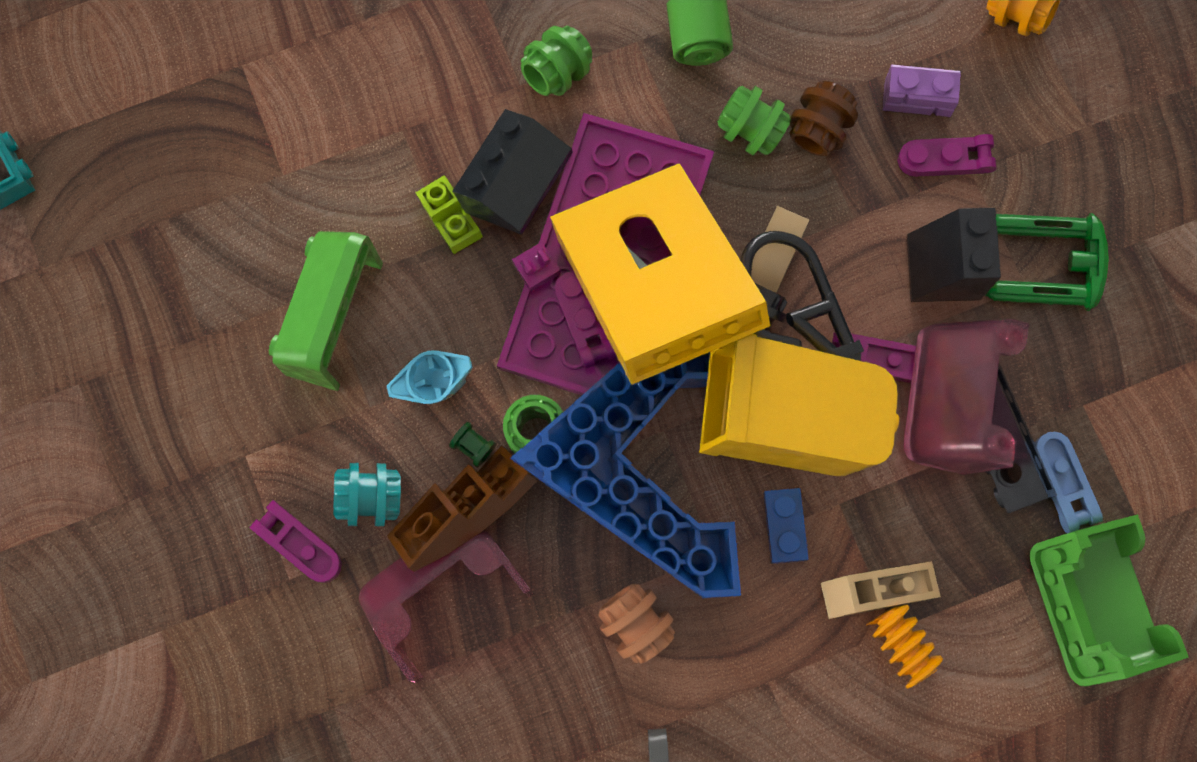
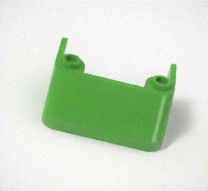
[269,231,383,391]

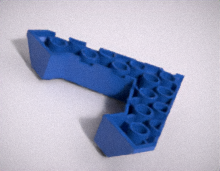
[510,352,741,598]

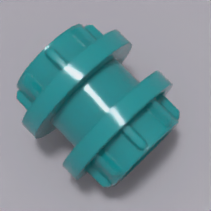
[333,463,401,526]

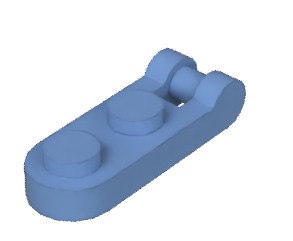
[1035,431,1103,533]

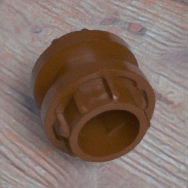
[789,81,858,156]

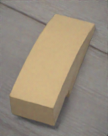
[751,206,809,293]

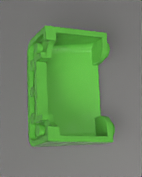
[1030,514,1189,686]

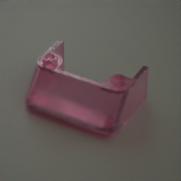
[359,529,534,683]

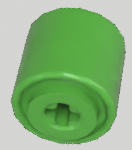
[666,0,733,66]

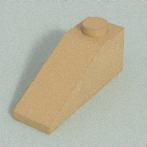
[821,561,941,619]

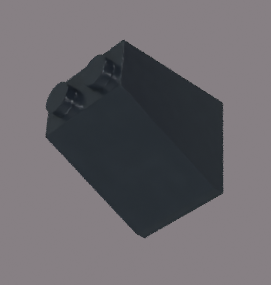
[906,208,1001,302]

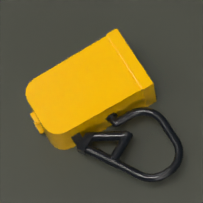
[699,231,899,476]

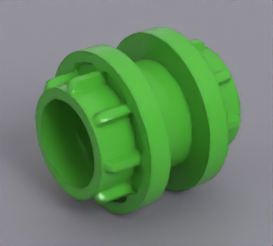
[521,25,592,96]
[717,85,791,155]
[503,395,563,454]

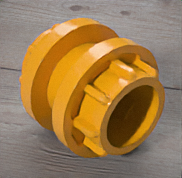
[986,0,1061,37]

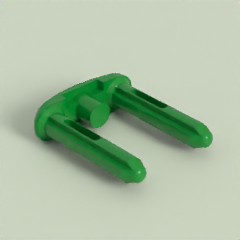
[985,213,1109,311]

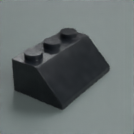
[452,109,573,235]

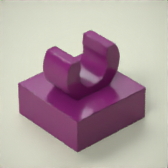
[512,242,561,292]

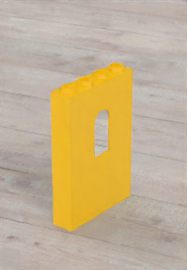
[550,163,770,385]

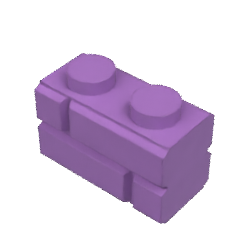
[883,64,961,117]

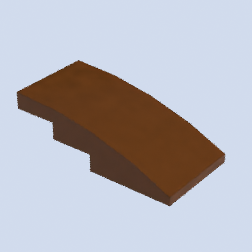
[387,445,537,572]

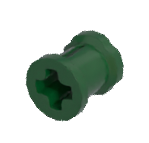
[449,422,496,468]

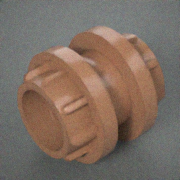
[598,584,675,664]

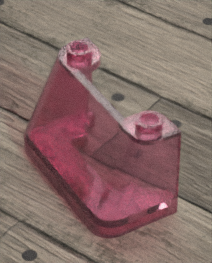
[904,319,1029,475]

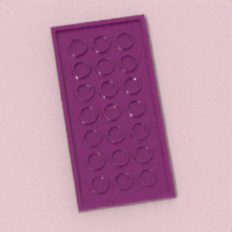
[497,113,714,395]

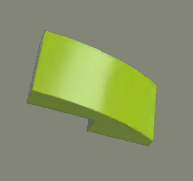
[415,175,483,254]

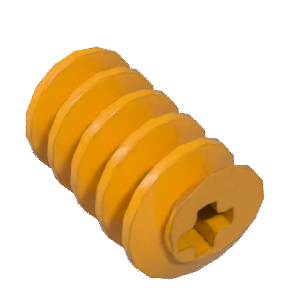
[866,604,943,689]

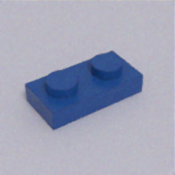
[763,488,809,564]

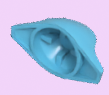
[387,350,473,404]

